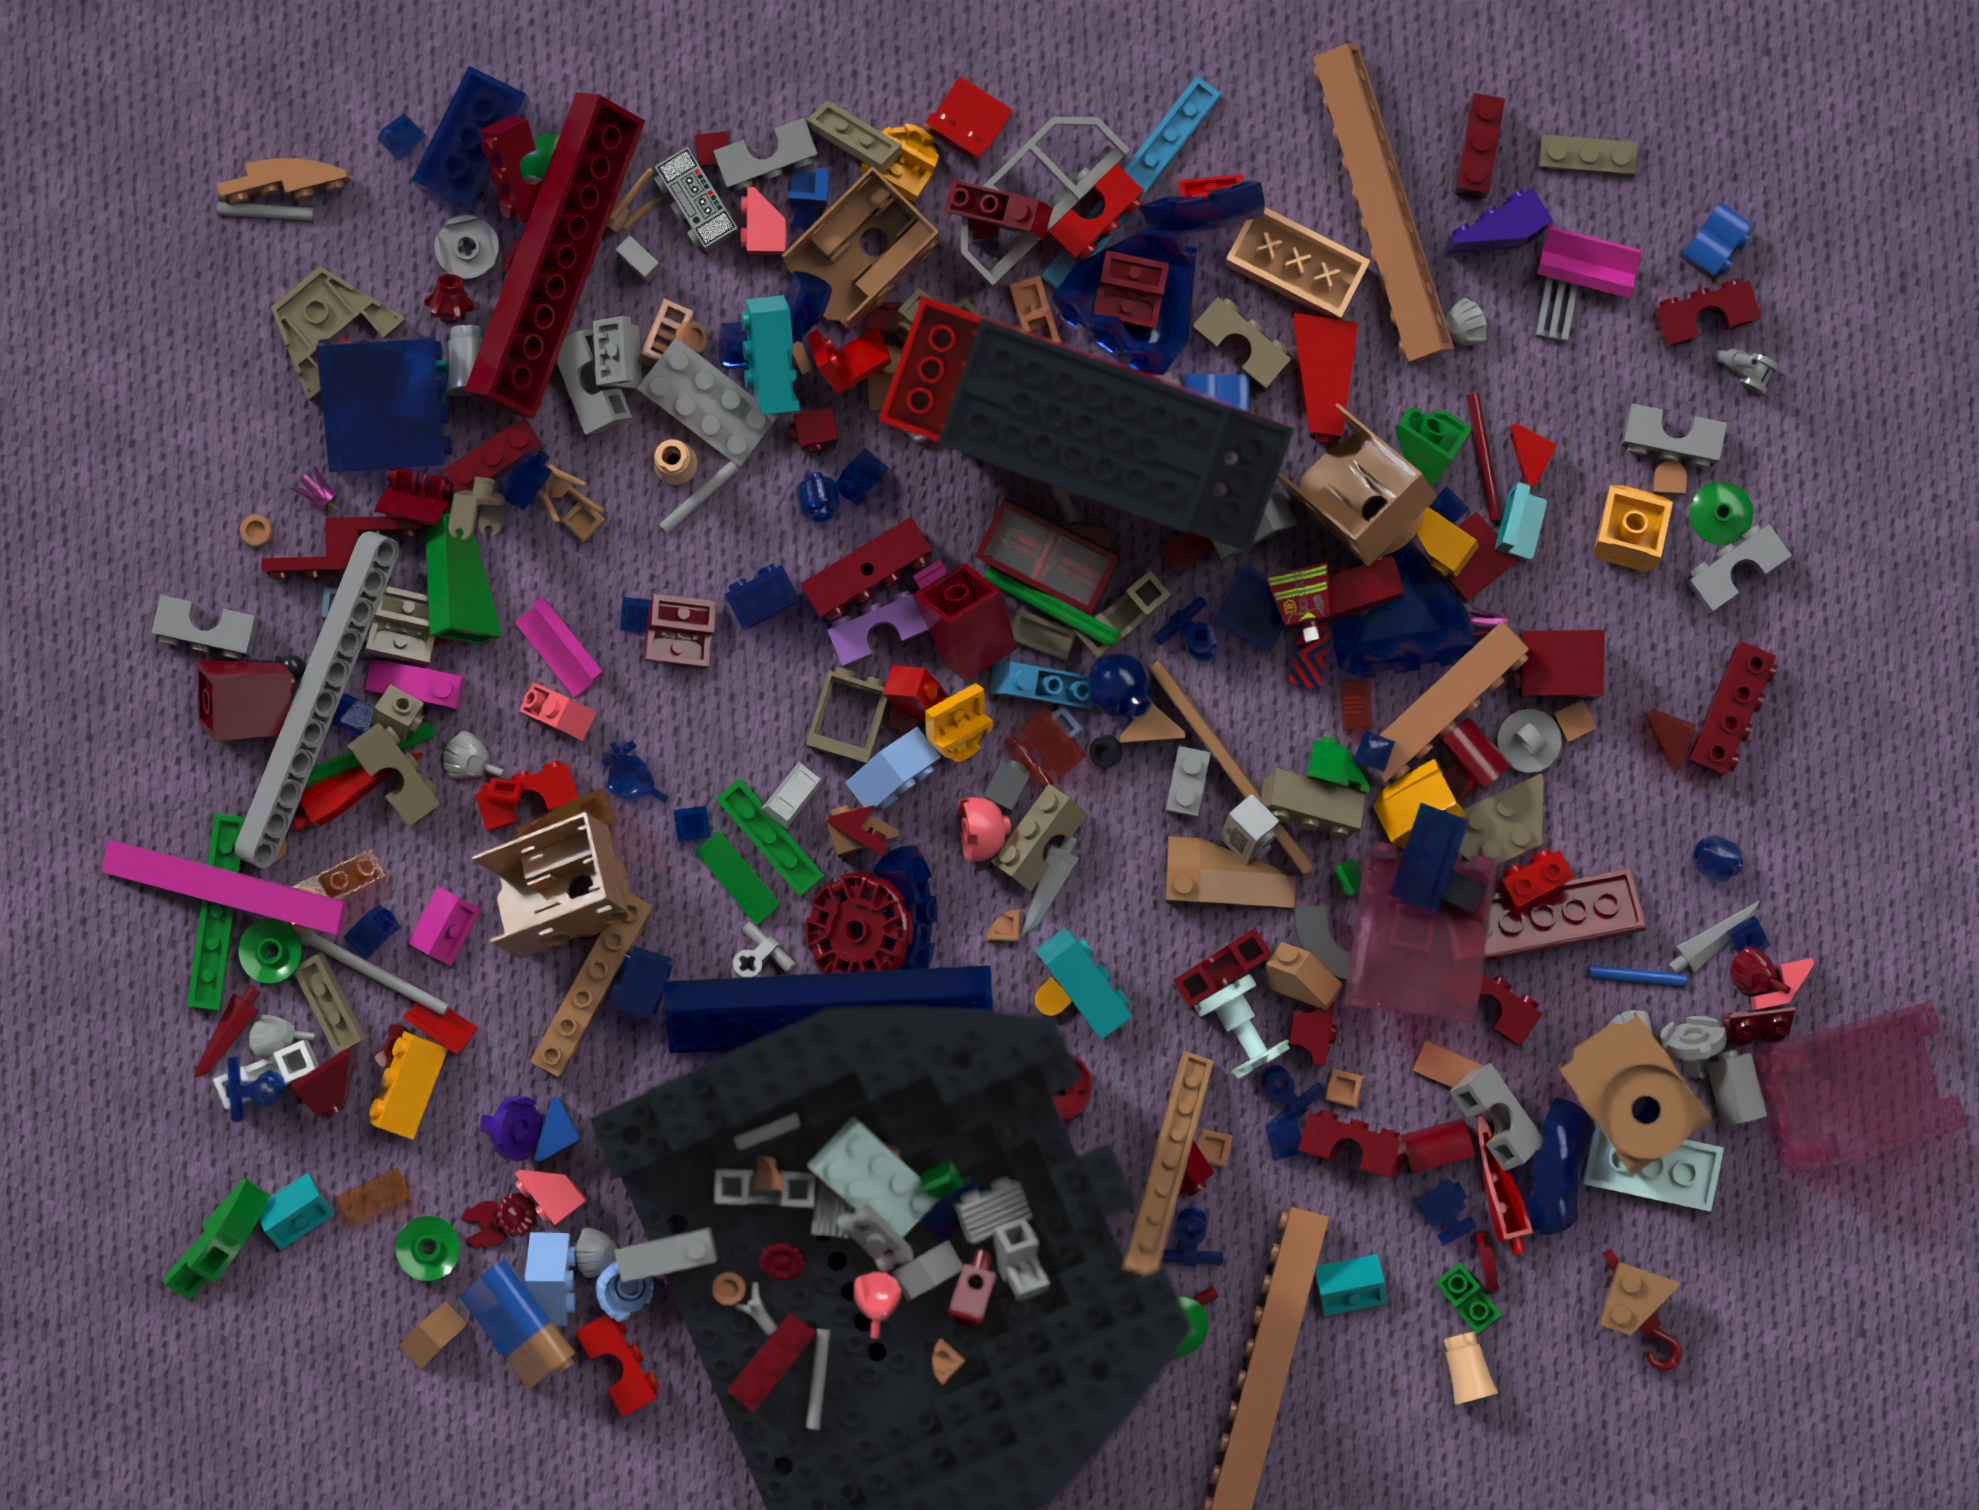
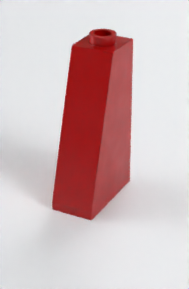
[1292,313,1358,444]

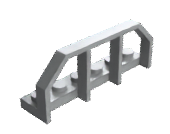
[960,117,1130,289]

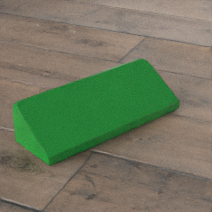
[695,830,781,926]

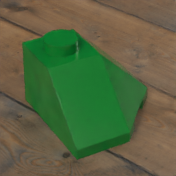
[1395,408,1473,486]
[1305,736,1370,795]

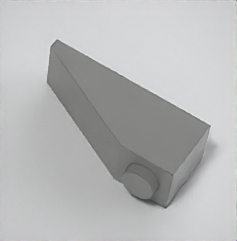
[614,1227,718,1282]

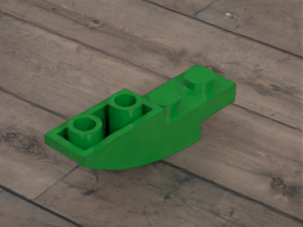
[162,1177,270,1300]

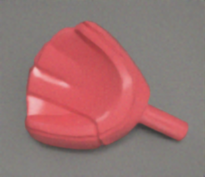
[854,1272,902,1339]

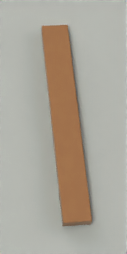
[1149,660,1315,875]
[1121,1051,1214,1277]

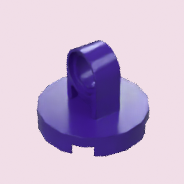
[479,1095,543,1162]

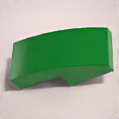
[1435,1262,1503,1336]

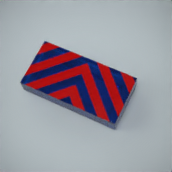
[1287,625,1333,691]

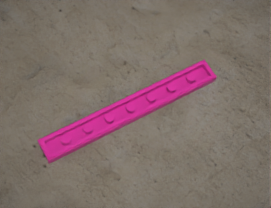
[102,840,347,935]

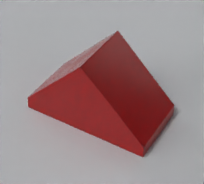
[1508,423,1557,489]

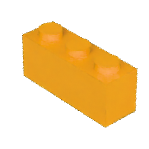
[369,1031,448,1140]

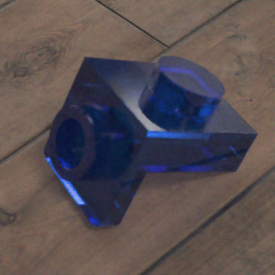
[834,448,890,506]

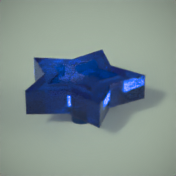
[789,201,821,232]
[602,740,637,767]

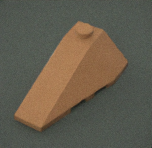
[1165,836,1296,908]

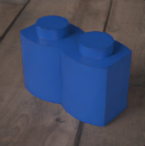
[1681,202,1752,278]
[1185,373,1250,411]

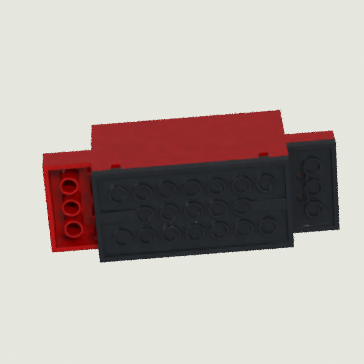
[878,296,1295,553]

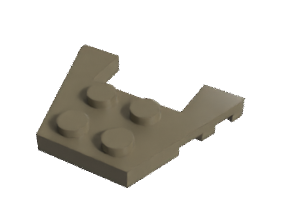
[271,266,406,401]

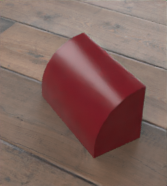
[1440,716,1512,790]
[1400,1118,1475,1173]

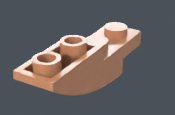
[217,158,351,204]

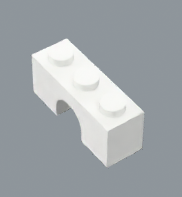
[213,1040,319,1109]

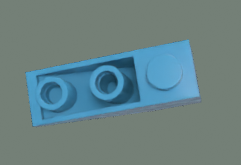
[989,661,1096,709]

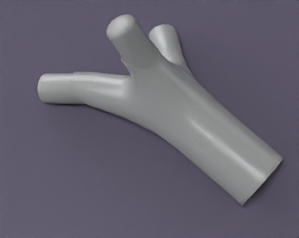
[736,1282,778,1335]

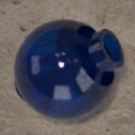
[1087,653,1152,718]

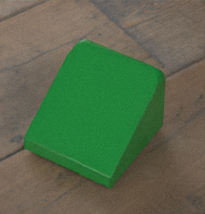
[1333,859,1368,897]

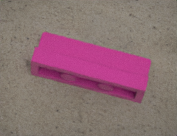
[1537,226,1642,298]
[516,596,604,697]

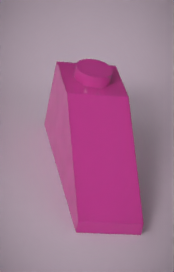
[364,659,466,710]

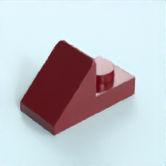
[826,805,889,857]

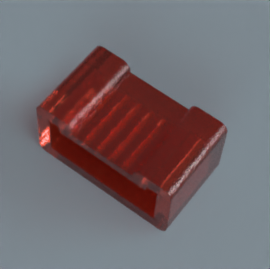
[1340,679,1373,731]

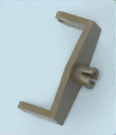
[449,476,509,539]

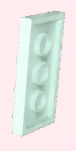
[807,1117,941,1238]
[1582,1121,1724,1212]

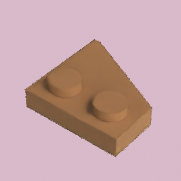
[1598,1262,1680,1335]

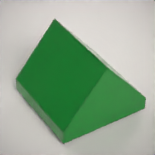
[920,1160,965,1199]

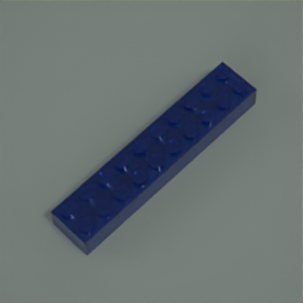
[664,965,993,1054]

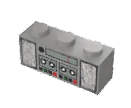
[654,146,739,253]

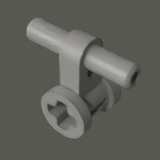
[1713,349,1779,395]
[731,922,796,988]

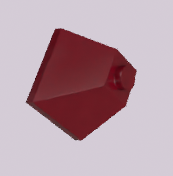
[291,1049,358,1119]

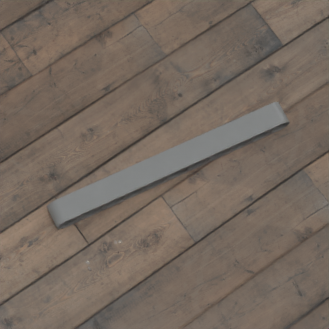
[235,531,399,868]

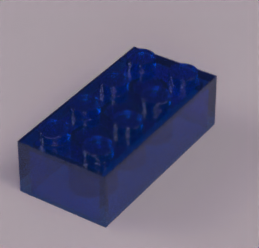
[411,66,530,215]

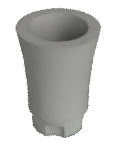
[446,325,483,396]

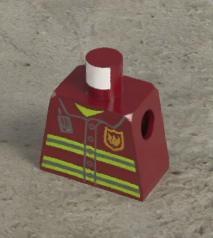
[1266,563,1332,643]

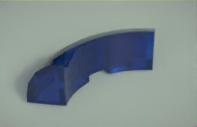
[1140,180,1265,234]
[719,270,832,369]
[873,845,938,981]
[1528,1097,1596,1235]

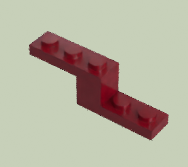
[261,516,425,580]

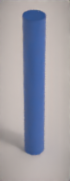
[1588,965,1687,987]

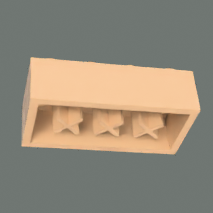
[1225,202,1371,320]

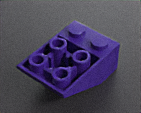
[1445,188,1553,254]

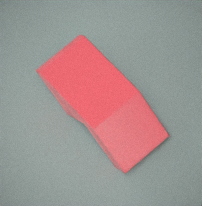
[1750,958,1814,1010]

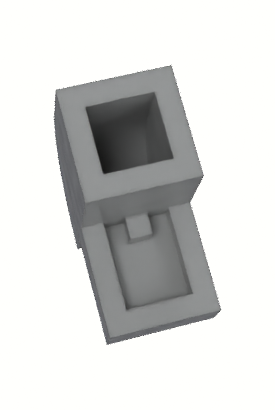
[993,1217,1050,1301]

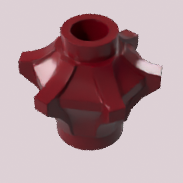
[424,274,475,324]

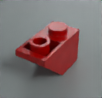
[882,665,951,722]

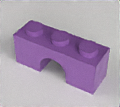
[827,591,930,668]

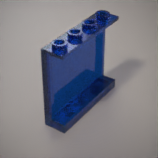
[316,332,453,473]

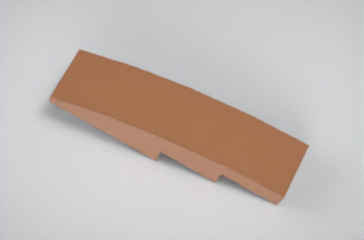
[1008,274,1061,342]

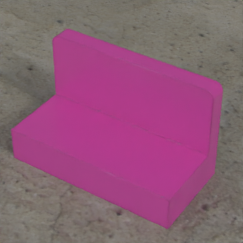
[408,886,481,966]

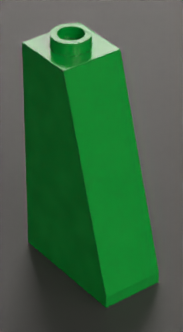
[425,514,501,645]

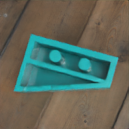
[1034,928,1132,1040]

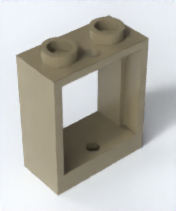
[806,667,888,764]

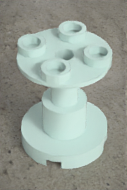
[1194,974,1290,1079]

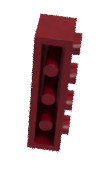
[1686,641,1778,776]

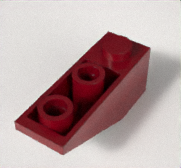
[944,180,1053,239]

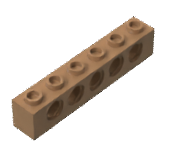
[530,892,656,1078]

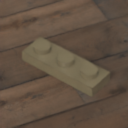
[807,100,902,173]
[1539,134,1638,175]
[294,952,367,1055]

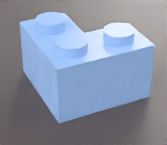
[845,727,941,810]
[525,1233,576,1326]

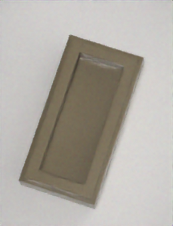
[1011,609,1078,662]

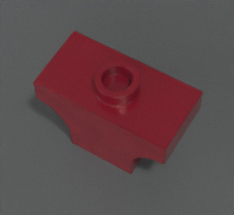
[1288,1001,1337,1066]

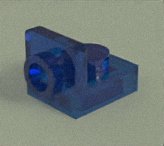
[343,904,402,960]

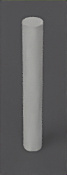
[217,202,314,221]
[659,461,739,534]
[806,1329,830,1429]

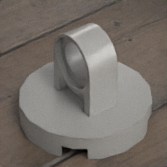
[1497,709,1562,773]
[1660,1016,1727,1079]

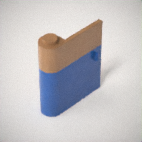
[459,1258,575,1390]

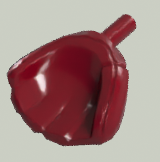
[1730,946,1791,994]

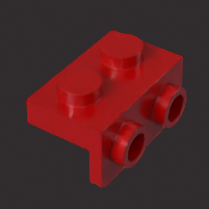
[1499,848,1574,907]

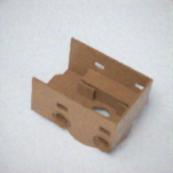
[782,166,941,331]
[1277,403,1438,566]
[472,812,629,959]
[1558,1012,1714,1176]

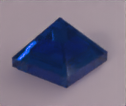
[1429,486,1469,524]

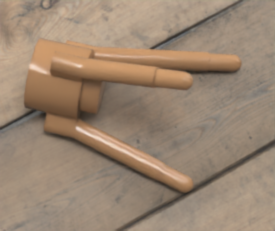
[607,161,662,233]
[535,464,603,523]

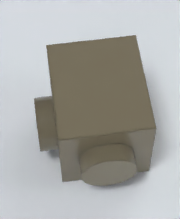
[370,684,424,742]

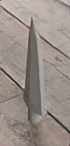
[1020,837,1079,937]
[1668,900,1760,974]

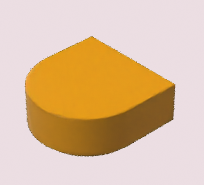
[1035,977,1072,1016]

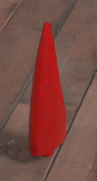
[292,752,424,831]
[1476,1113,1533,1256]

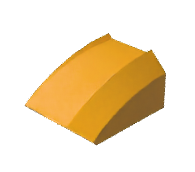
[1593,485,1673,572]
[1374,759,1467,850]

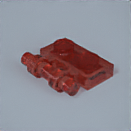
[1004,706,1087,789]

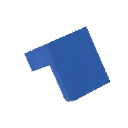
[788,168,830,206]

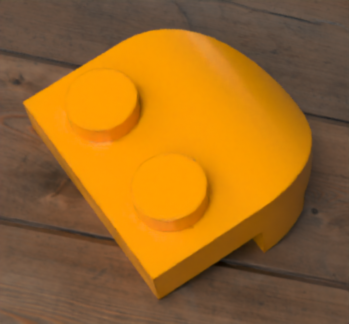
[860,124,938,203]
[925,683,993,762]

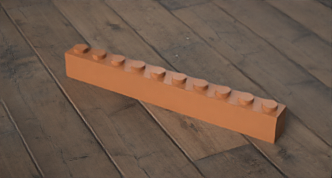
[1313,43,1454,362]
[1203,1206,1329,1510]

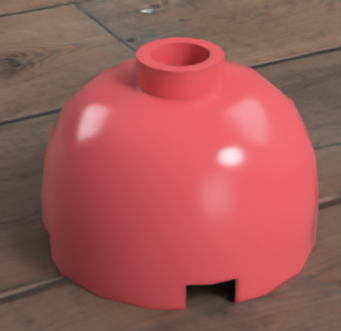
[957,797,1011,863]

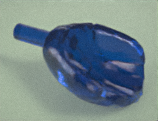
[606,755,669,803]

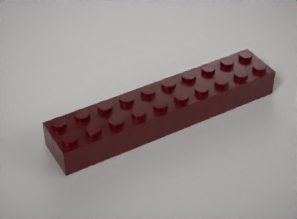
[464,92,645,419]

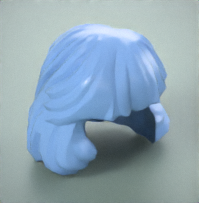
[596,1262,655,1322]

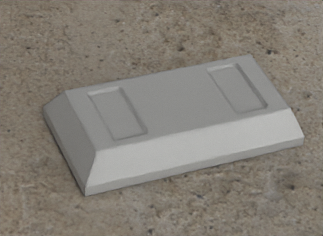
[761,761,824,829]

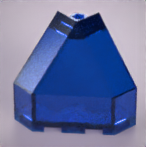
[1051,222,1197,375]
[1331,540,1475,679]

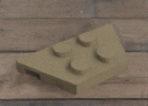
[1437,773,1544,872]

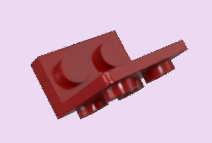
[924,77,1012,164]
[807,327,892,395]

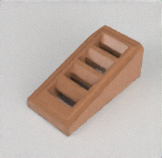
[638,298,694,368]

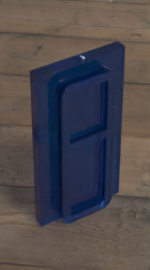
[1389,803,1470,912]

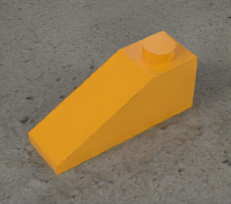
[1416,507,1479,578]

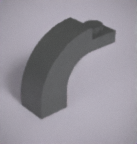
[1293,905,1396,981]

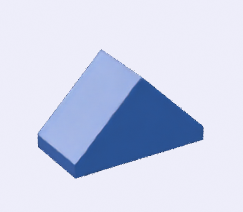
[533,1097,582,1162]

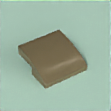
[365,586,435,667]

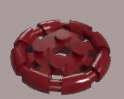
[805,872,913,989]

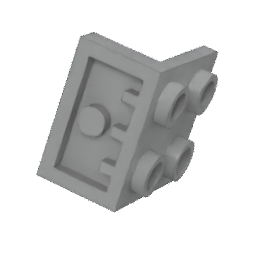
[593,316,642,390]

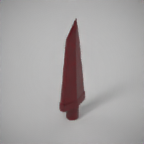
[194,985,261,1078]

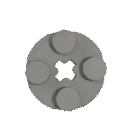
[435,215,500,281]

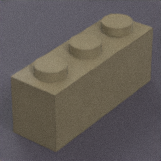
[1260,768,1365,839]

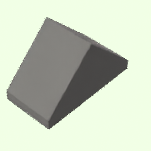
[891,1240,963,1301]

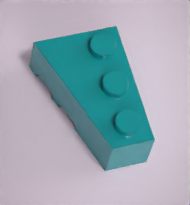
[741,295,800,415]

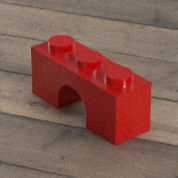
[1048,163,1144,263]
[474,760,581,832]
[575,1314,660,1417]

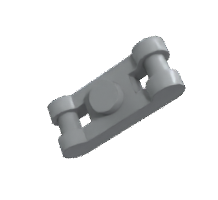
[837,1204,914,1272]

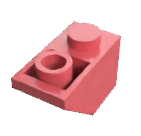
[741,187,787,256]
[519,682,597,741]
[515,1169,588,1225]

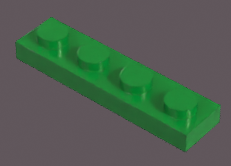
[716,778,824,897]

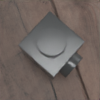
[983,759,1031,812]

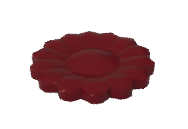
[496,1192,536,1237]
[759,1243,805,1281]

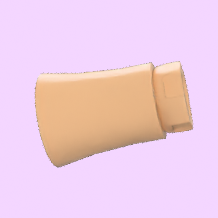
[654,439,697,485]
[1444,1332,1499,1405]

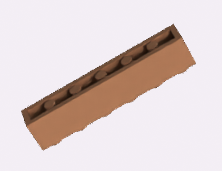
[1359,620,1530,782]

